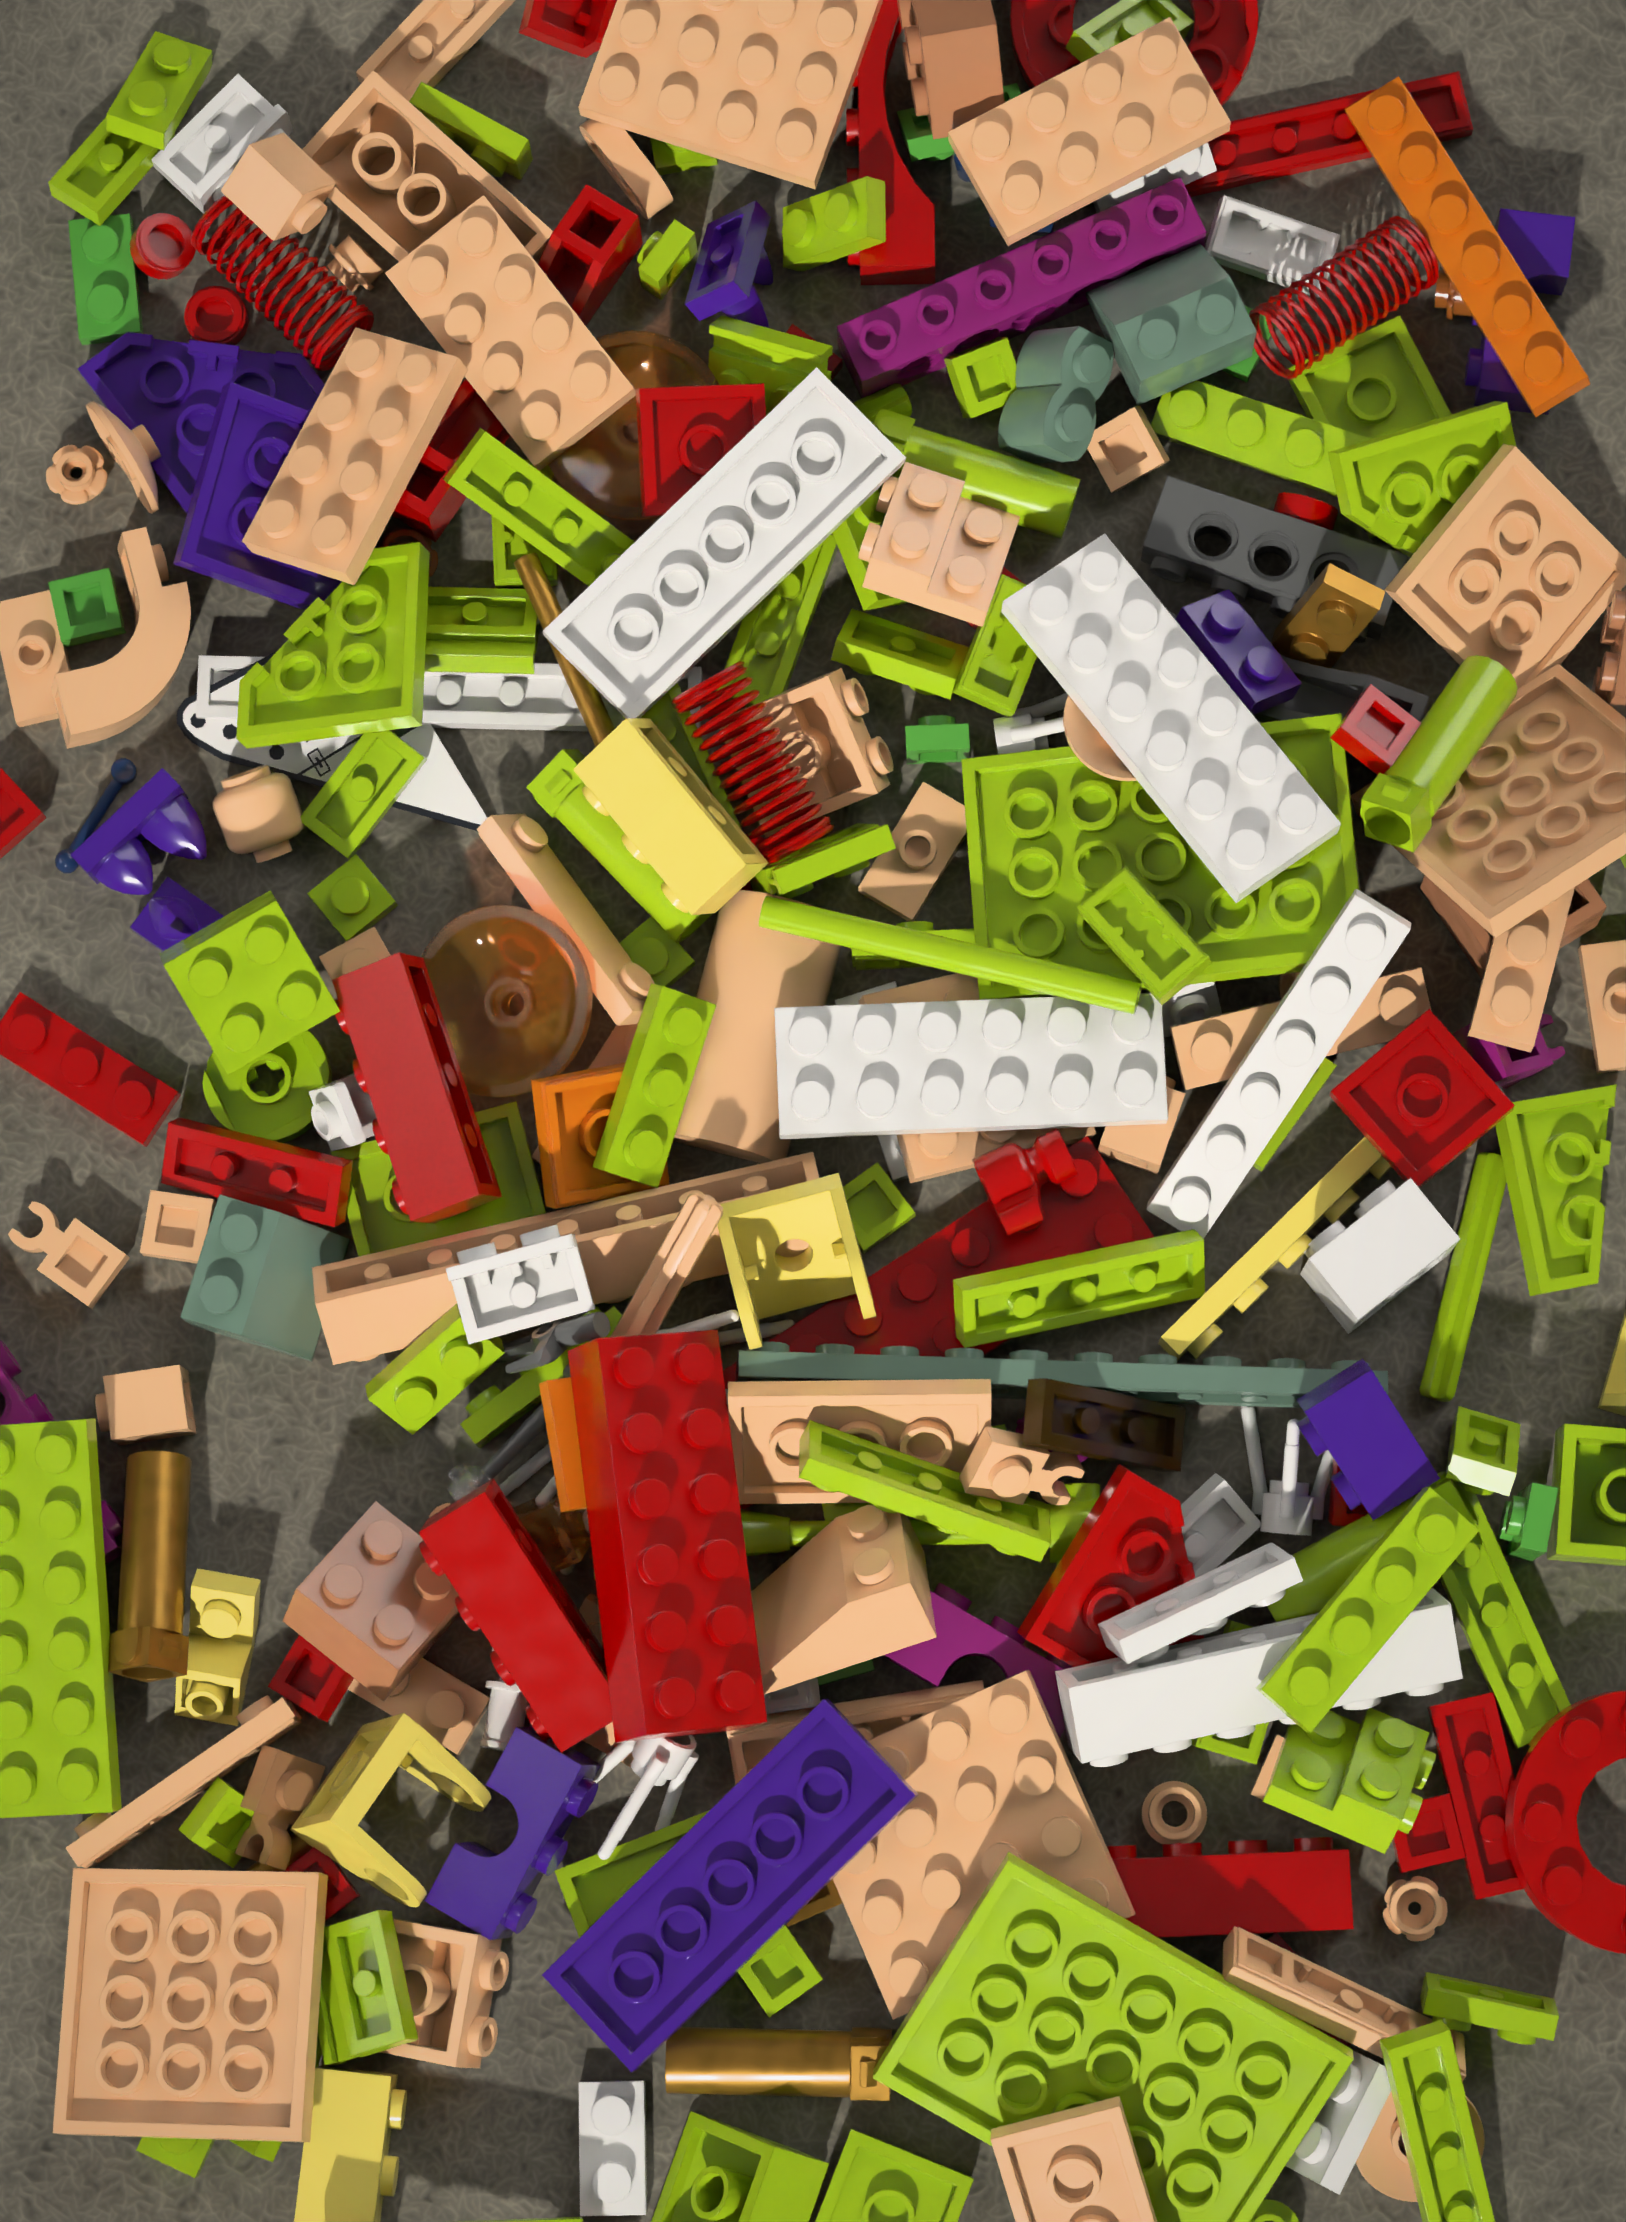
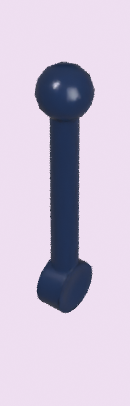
[55,758,137,873]

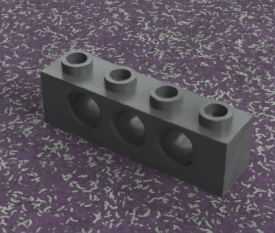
[1141,476,1408,643]

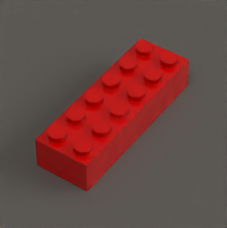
[568,1330,767,1743]

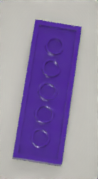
[542,1698,919,2072]

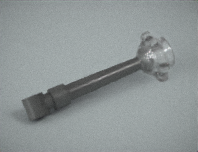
[447,1364,571,1501]

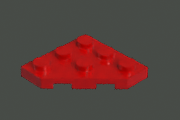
[1017,1464,1204,1667]

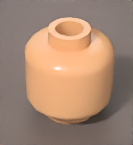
[213,765,305,863]

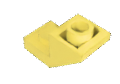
[175,1568,261,1726]

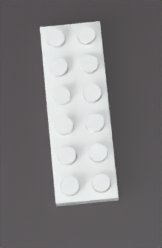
[543,367,906,719]
[1001,533,1341,903]
[774,993,1168,1139]

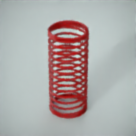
[191,195,374,371]
[1249,216,1439,379]
[672,661,834,866]

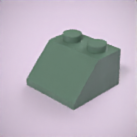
[1086,244,1257,406]
[180,1194,350,1362]

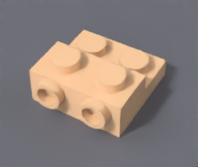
[858,462,1020,627]
[719,668,894,838]
[381,1918,509,2068]

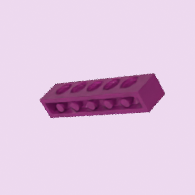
[836,177,1207,399]

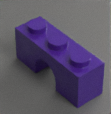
[1465,208,1575,415]
[425,1727,601,1940]

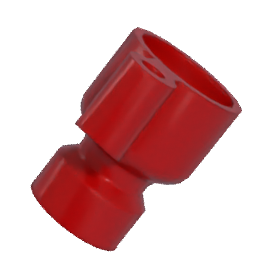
[972,1129,1078,1236]

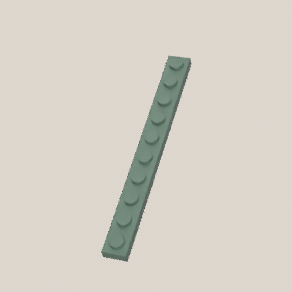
[735,1342,1388,1408]

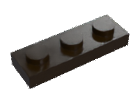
[1022,1378,1186,1472]

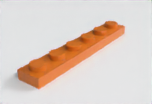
[1345,76,1590,418]

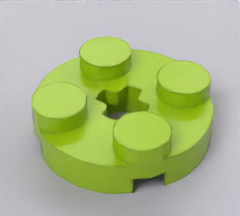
[202,1030,332,1143]

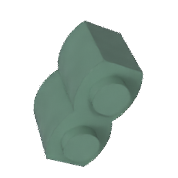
[998,326,1114,464]

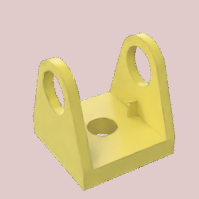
[717,1173,877,1350]
[290,1713,491,1907]

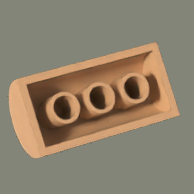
[302,70,553,264]
[673,890,841,1163]

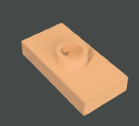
[0,590,71,727]
[858,782,967,922]
[1578,940,1626,1074]

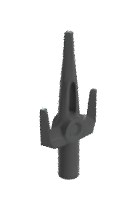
[493,1312,610,1374]

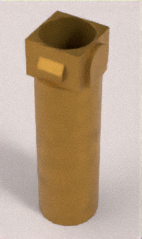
[108,1451,192,1683]
[665,2027,892,2101]

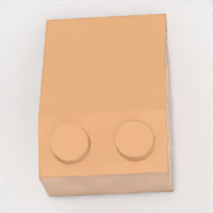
[751,1505,937,1695]

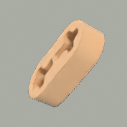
[579,119,673,220]

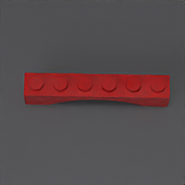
[846,0,935,285]
[392,184,643,542]

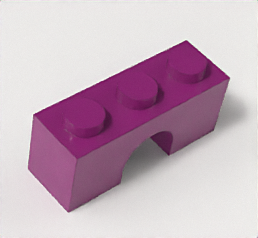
[882,1583,1073,1738]

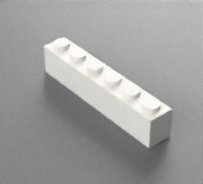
[1055,1588,1463,1767]

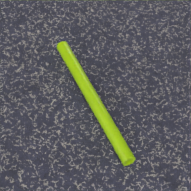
[759,896,1142,1014]

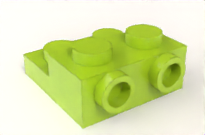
[1262,1708,1436,1854]

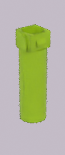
[873,408,1081,539]
[1360,655,1518,853]
[526,749,713,943]
[1267,1471,1479,1622]

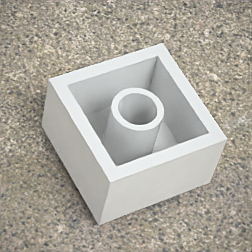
[1300,1178,1460,1334]

